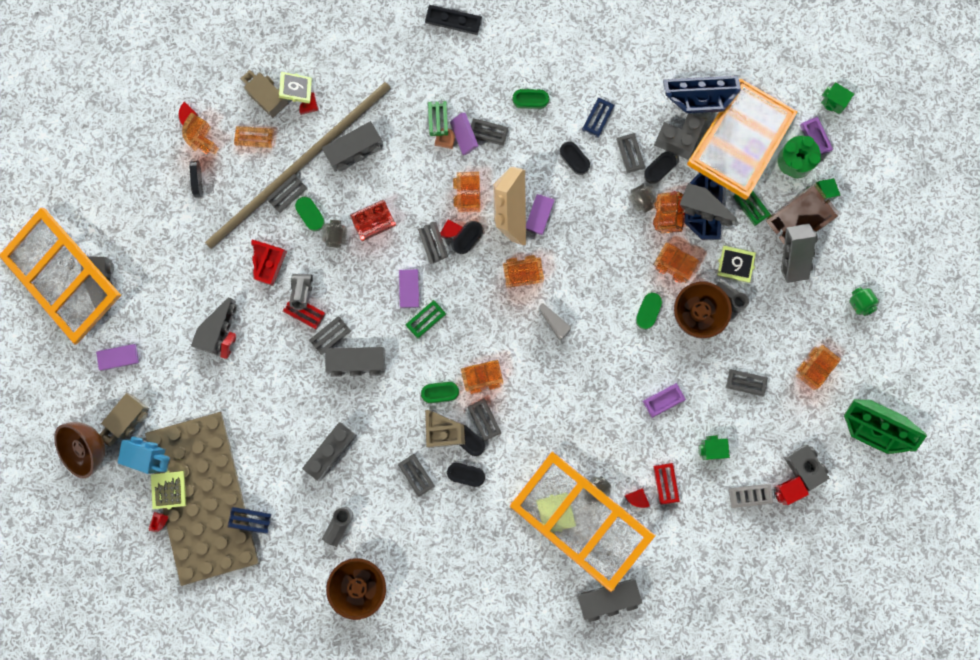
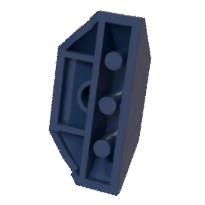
[663,76,741,114]
[684,165,726,240]

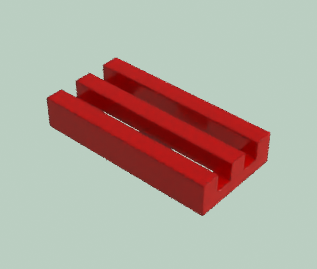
[283,301,326,330]
[653,463,680,505]

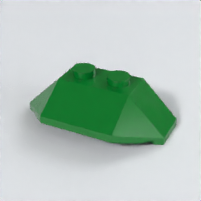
[844,399,927,454]

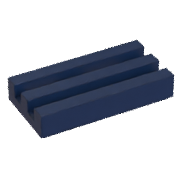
[582,97,615,138]
[227,507,271,534]

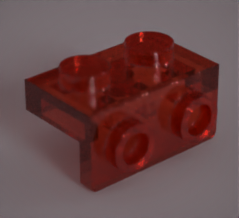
[350,200,396,242]

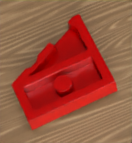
[251,239,287,286]

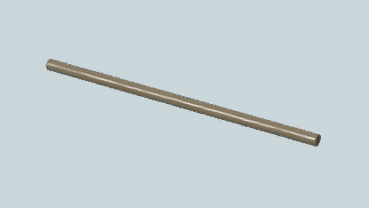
[205,82,391,249]

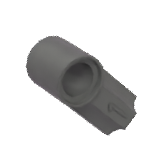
[289,274,313,310]
[716,279,749,313]
[322,507,353,547]

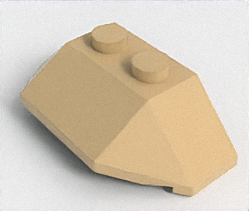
[493,167,526,245]

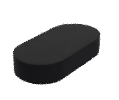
[560,141,590,175]
[644,152,676,184]
[189,160,203,198]
[451,221,483,254]
[459,424,485,456]
[447,463,485,487]

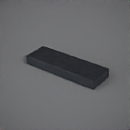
[425,4,482,35]

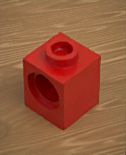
[774,477,809,505]

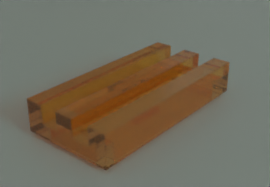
[234,126,274,148]

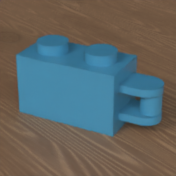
[118,437,170,474]

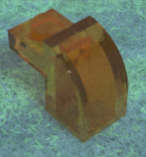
[182,113,219,154]

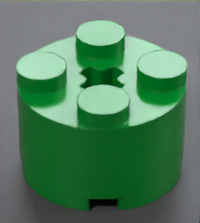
[777,136,821,179]

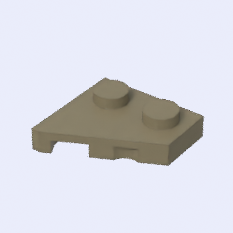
[425,410,465,448]

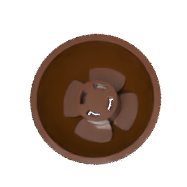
[674,281,732,339]
[54,422,105,479]
[326,558,386,620]

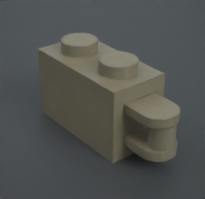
[240,70,289,118]
[100,393,150,447]

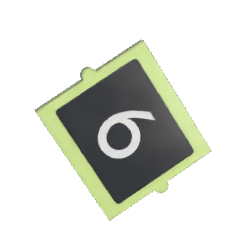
[279,72,312,104]
[717,246,756,283]

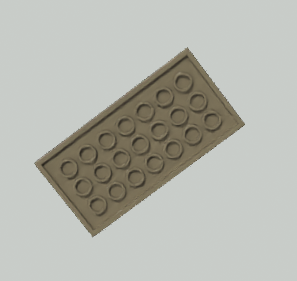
[145,412,259,586]

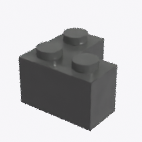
[654,113,706,159]

